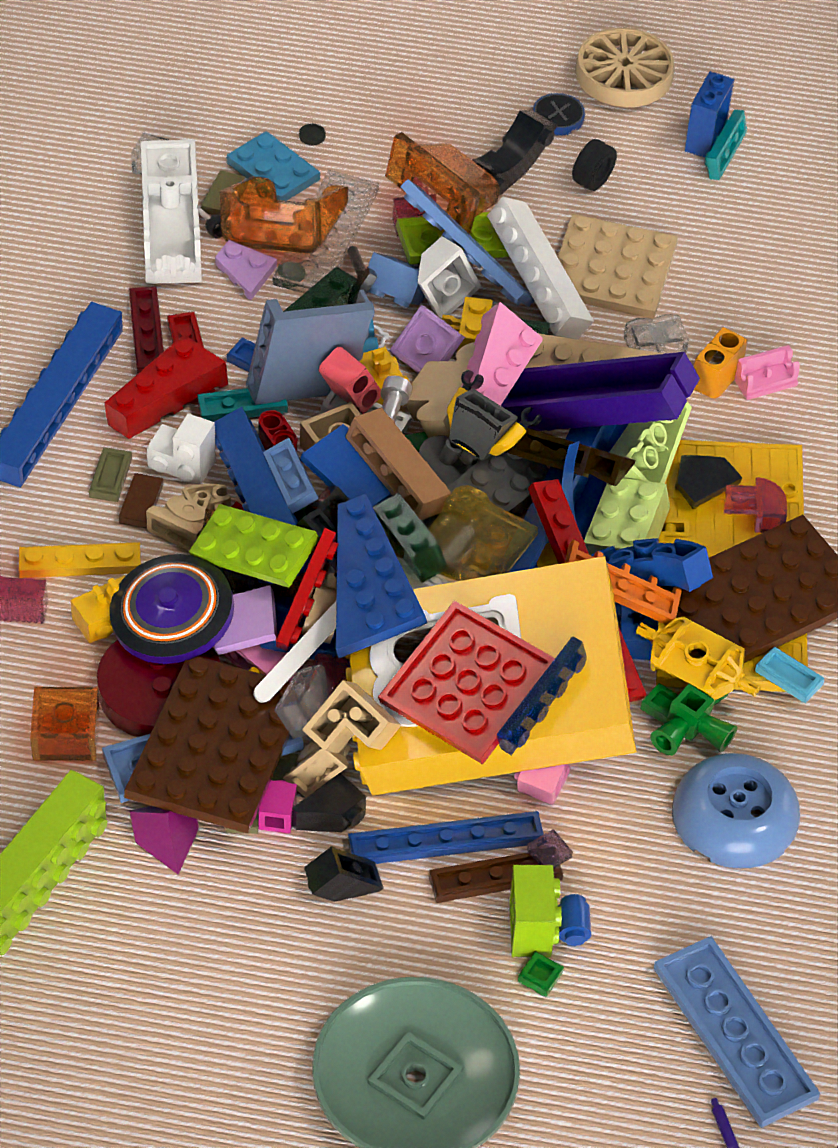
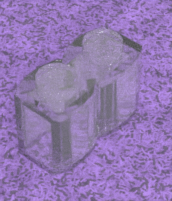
[623,314,689,354]

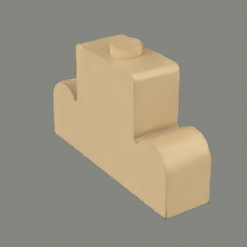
[405,342,476,438]

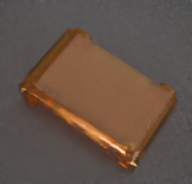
[219,176,348,254]

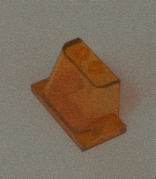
[385,132,500,234]

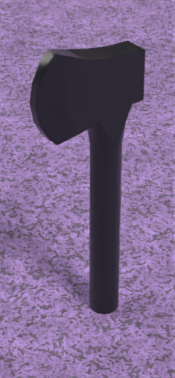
[347,246,378,304]

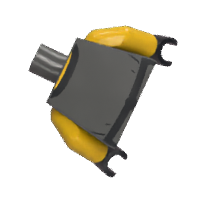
[447,370,542,465]

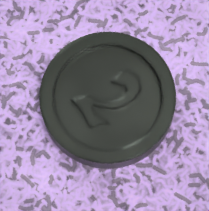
[299,124,326,146]

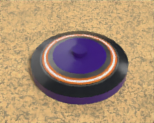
[110,554,234,664]

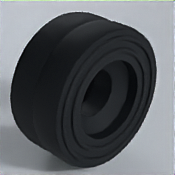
[572,139,617,191]

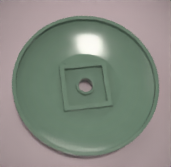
[313,977,520,1148]

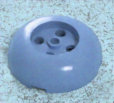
[672,753,800,869]

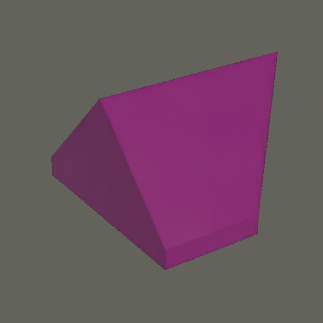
[129,806,199,875]

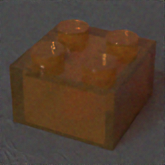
[30,687,100,761]

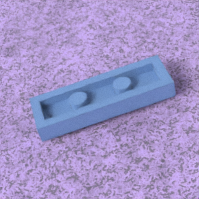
[263,438,319,513]

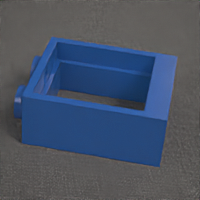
[685,71,734,157]

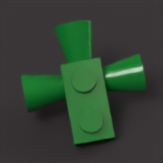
[640,683,738,756]

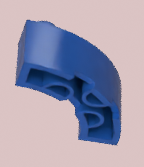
[591,538,713,592]

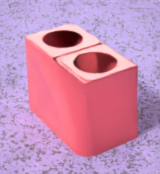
[319,347,381,414]

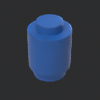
[558,894,592,946]

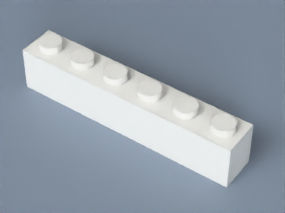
[487,197,594,340]

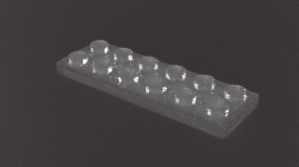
[273,169,379,299]

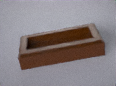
[119,473,164,529]

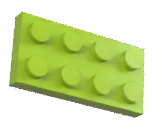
[396,212,510,265]
[189,504,320,588]

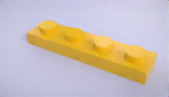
[19,542,141,578]

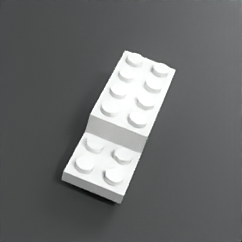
[141,140,202,284]

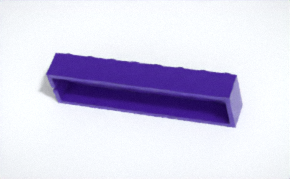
[501,352,700,431]

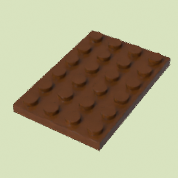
[659,515,838,663]
[124,656,308,834]

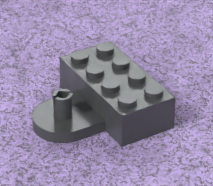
[418,435,549,538]

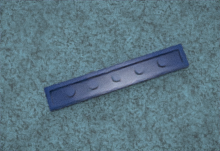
[348,811,545,864]

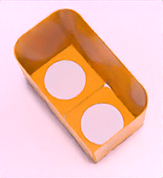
[694,327,748,398]

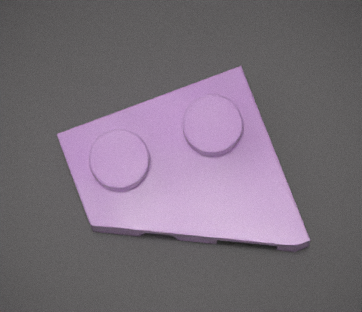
[215,240,277,300]

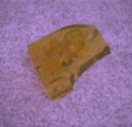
[411,485,538,581]

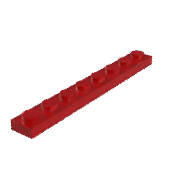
[528,479,647,702]

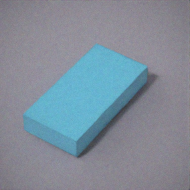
[755,646,825,704]

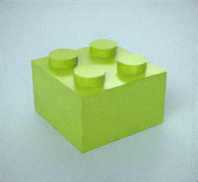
[509,865,562,957]

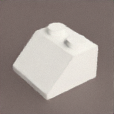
[418,236,482,319]

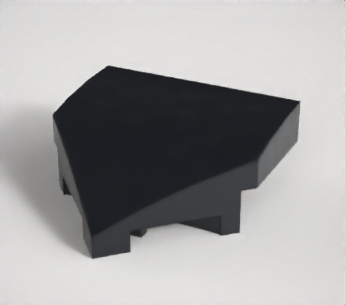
[675,455,742,508]

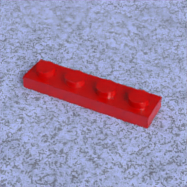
[276,528,339,651]

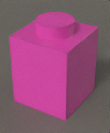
[259,780,297,834]

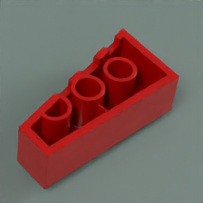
[104,334,228,439]

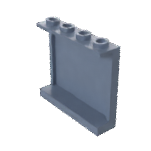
[246,290,375,405]

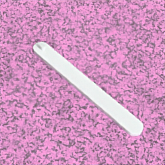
[254,600,337,703]

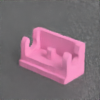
[735,345,799,400]

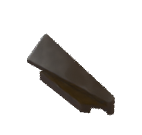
[506,428,636,486]

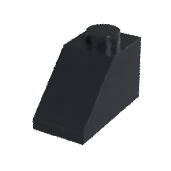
[292,773,366,832]
[304,846,384,902]

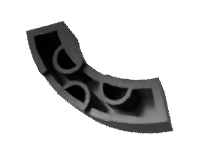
[462,110,557,198]

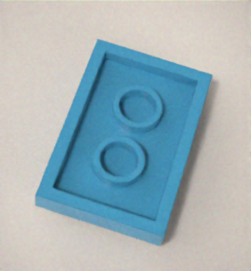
[226,131,320,205]

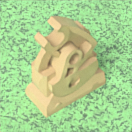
[146,484,231,551]
[283,739,350,798]

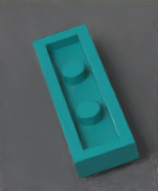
[705,109,747,180]
[197,388,288,422]

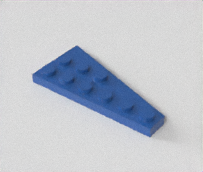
[336,494,427,658]

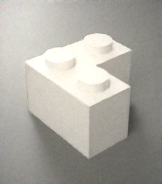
[147,413,216,484]

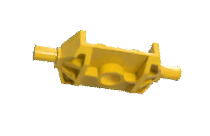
[636,617,761,701]

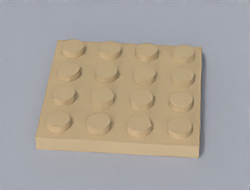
[558,214,678,319]

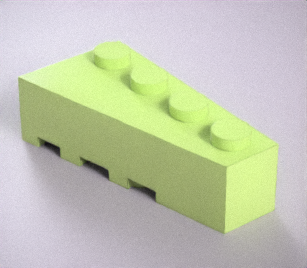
[610,402,692,484]

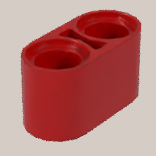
[258,410,298,451]

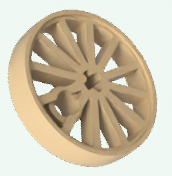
[575,28,674,107]

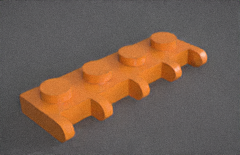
[565,539,682,625]

